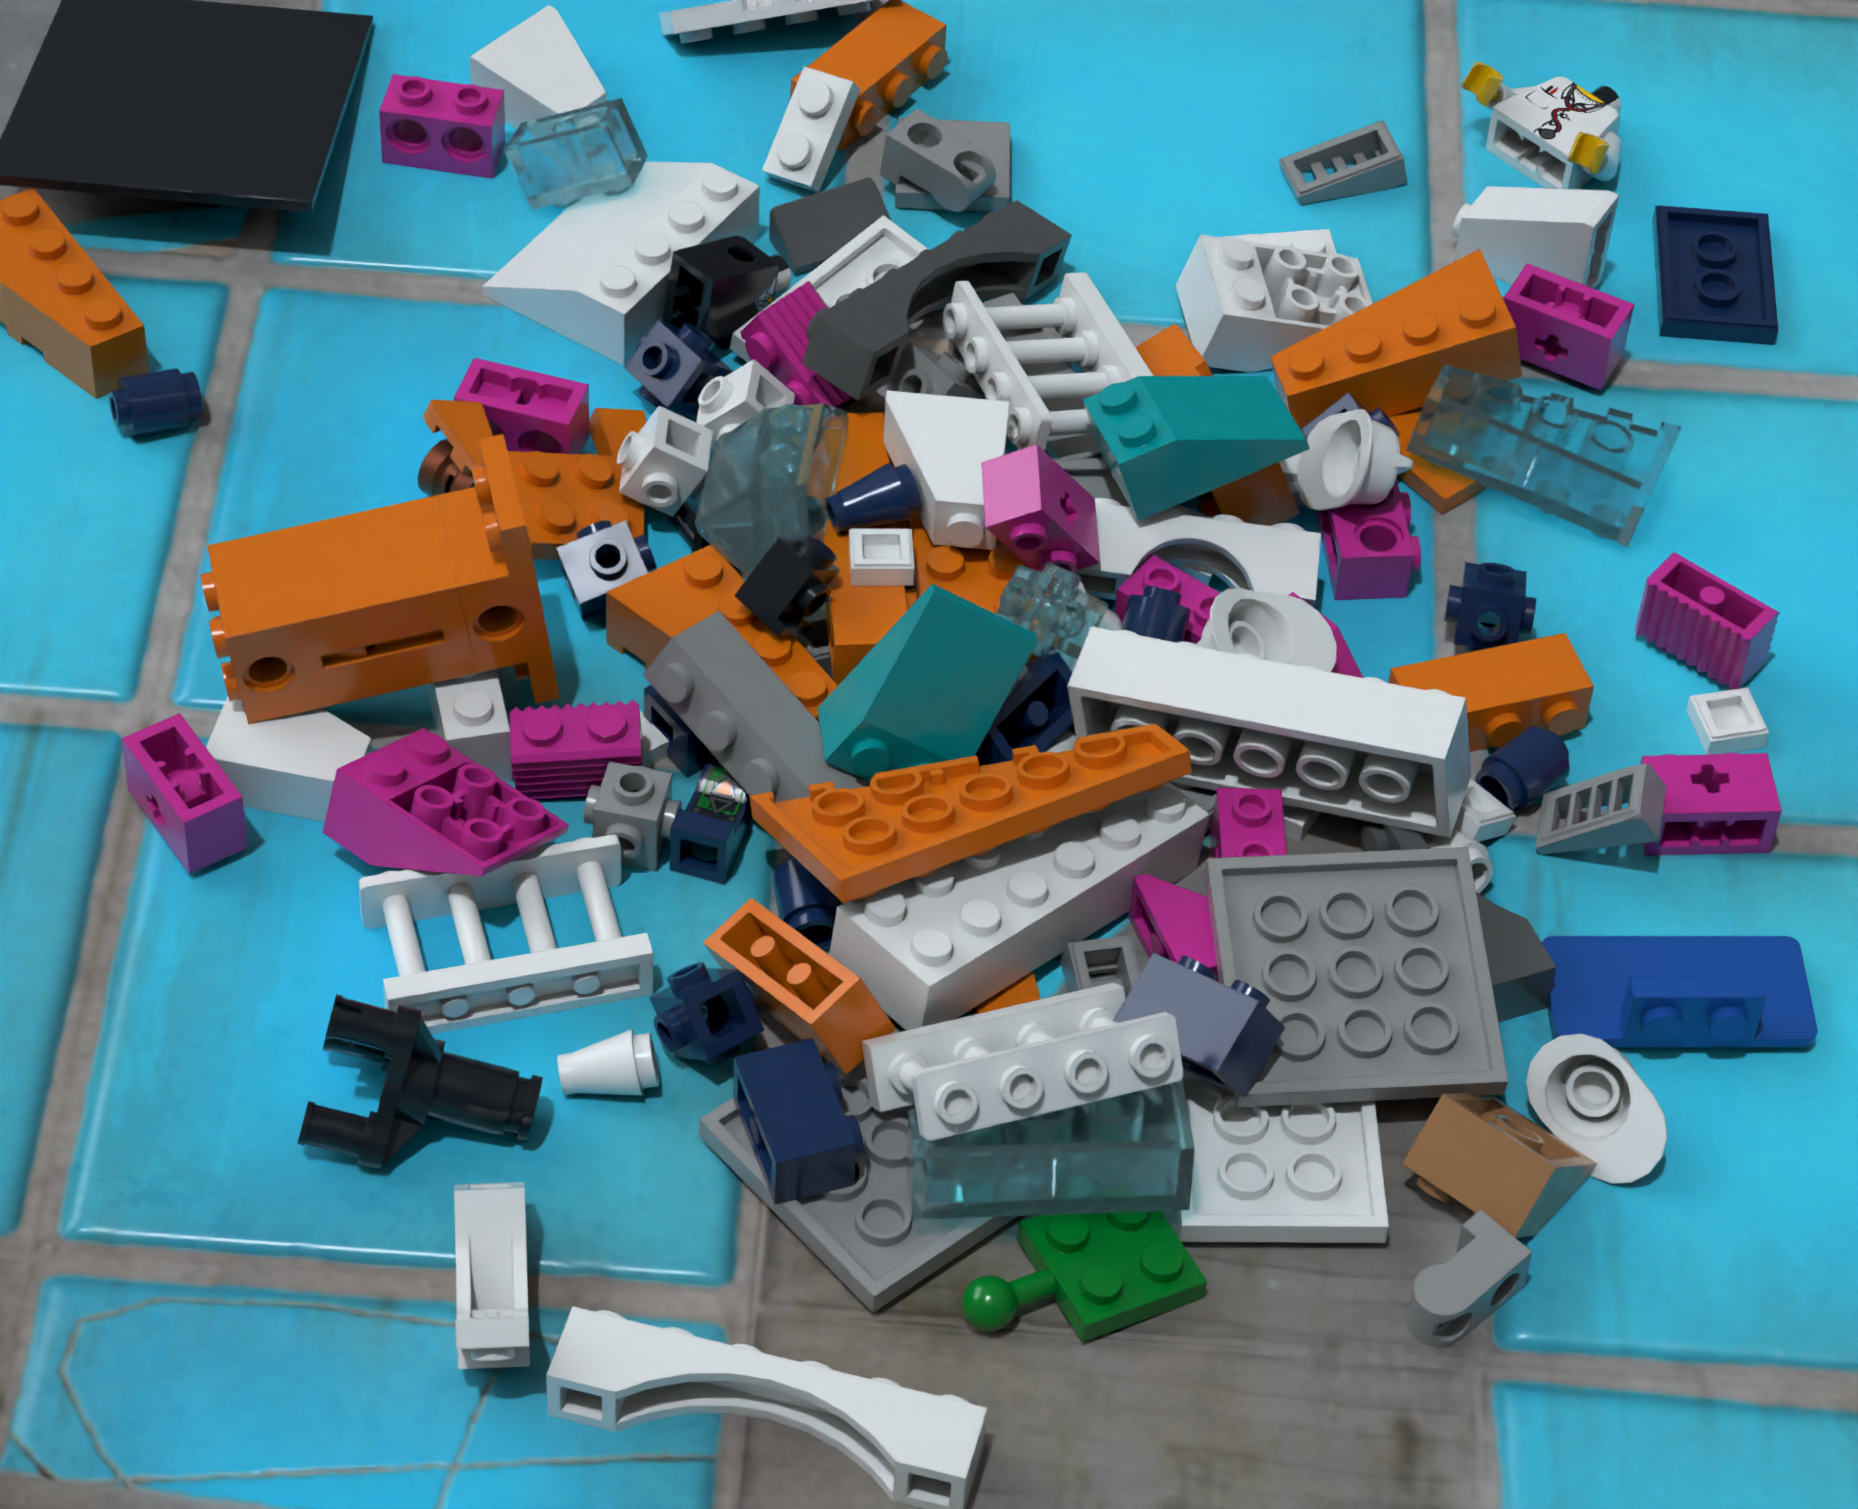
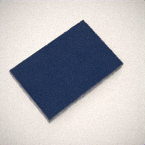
[1652,205,1778,345]

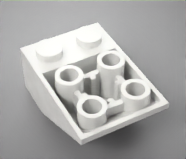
[1175,234,1373,373]

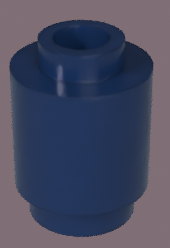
[109,368,203,437]
[1121,585,1191,643]
[1475,726,1570,811]
[772,856,843,951]

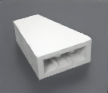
[470,5,607,162]
[1452,186,1619,289]
[883,390,1010,550]
[206,696,372,822]

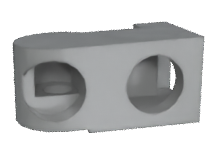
[879,108,996,212]
[1407,1209,1532,1347]

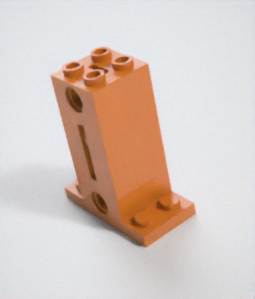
[200,434,560,724]

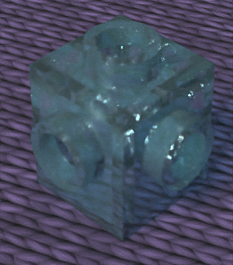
[996,563,1109,660]

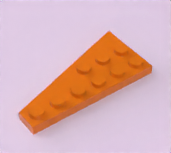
[749,724,1192,903]

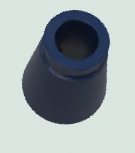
[825,463,922,533]

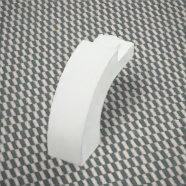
[454,1182,530,1369]

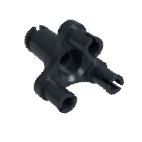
[297,994,543,1170]

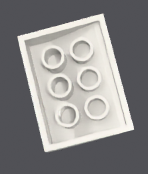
[482,161,760,366]

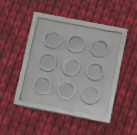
[1204,847,1508,1107]
[699,1013,1085,1313]

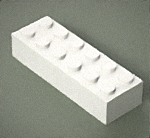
[1067,626,1471,838]
[829,781,1209,1031]

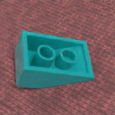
[1082,376,1310,521]
[817,583,1038,782]

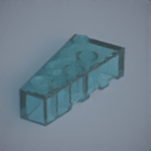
[1406,364,1682,547]
[906,1080,1195,1220]

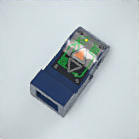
[670,761,752,885]

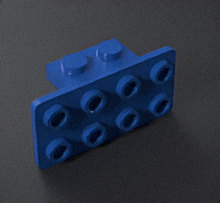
[1542,936,1818,1047]

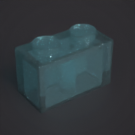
[504,98,648,210]

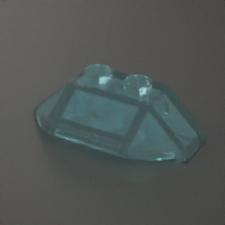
[695,403,849,579]

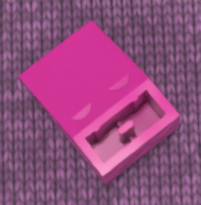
[322,728,569,877]

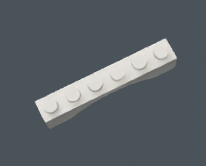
[546,1306,987,1509]

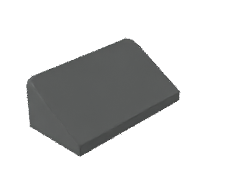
[769,177,891,275]

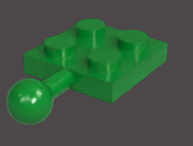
[961,1180,1207,1342]

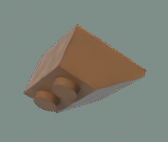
[1402,1093,1597,1238]

